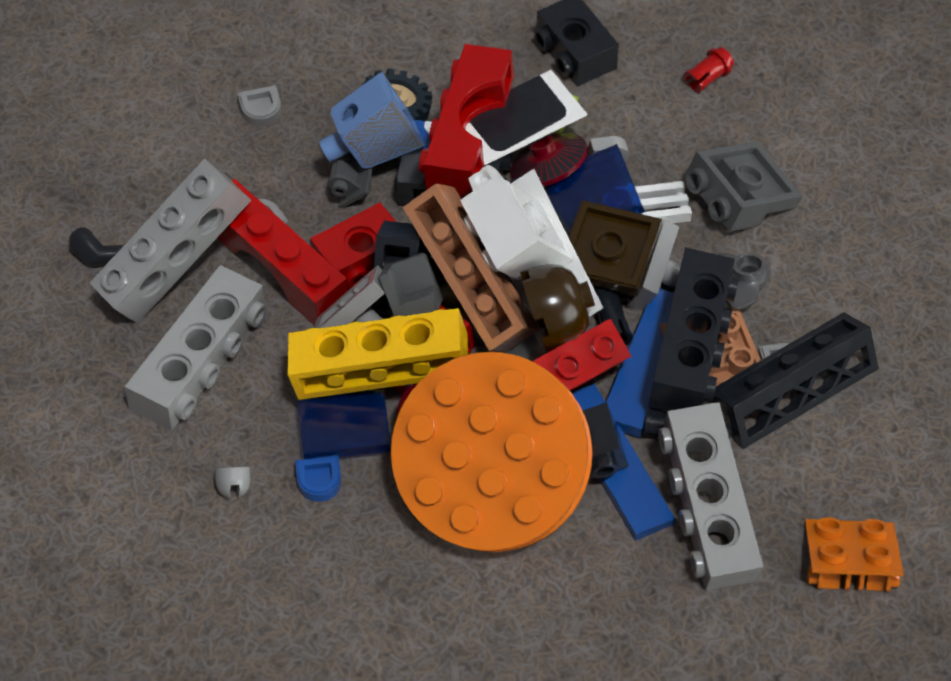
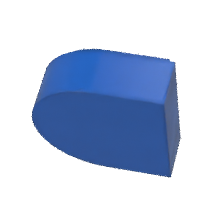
[295,455,341,502]

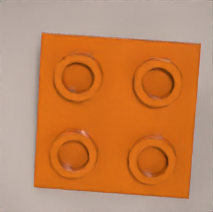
[805,517,904,592]

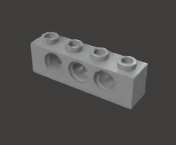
[90,158,251,323]
[124,265,267,431]
[658,402,764,591]

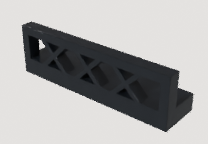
[712,312,879,449]

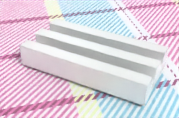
[603,181,692,223]

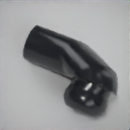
[69,227,124,267]

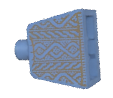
[319,72,425,169]

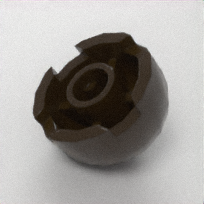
[520,264,595,353]

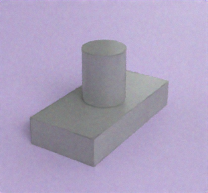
[627,220,681,311]
[314,265,385,328]

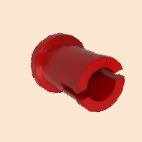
[683,47,734,93]

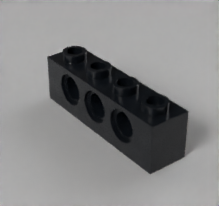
[648,247,740,411]

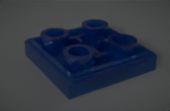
[546,144,645,230]
[297,388,391,459]

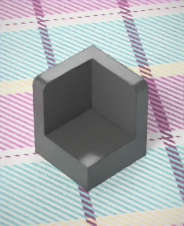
[379,253,443,316]

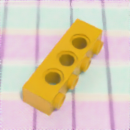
[288,308,468,400]

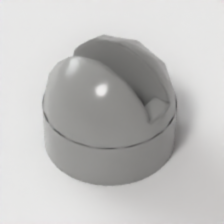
[215,467,251,498]

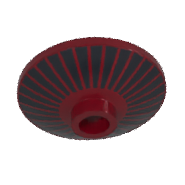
[511,133,588,187]

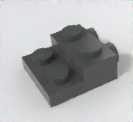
[685,141,803,231]

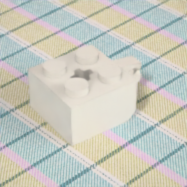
[460,164,574,282]

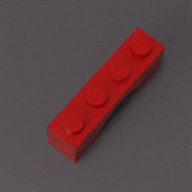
[419,44,514,197]
[217,178,348,326]

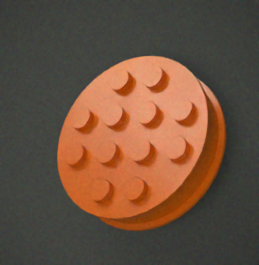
[391,352,592,552]

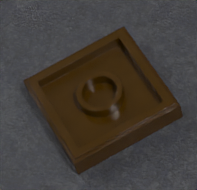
[568,200,662,296]

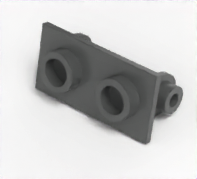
[328,152,373,208]

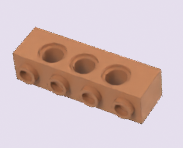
[402,184,540,352]

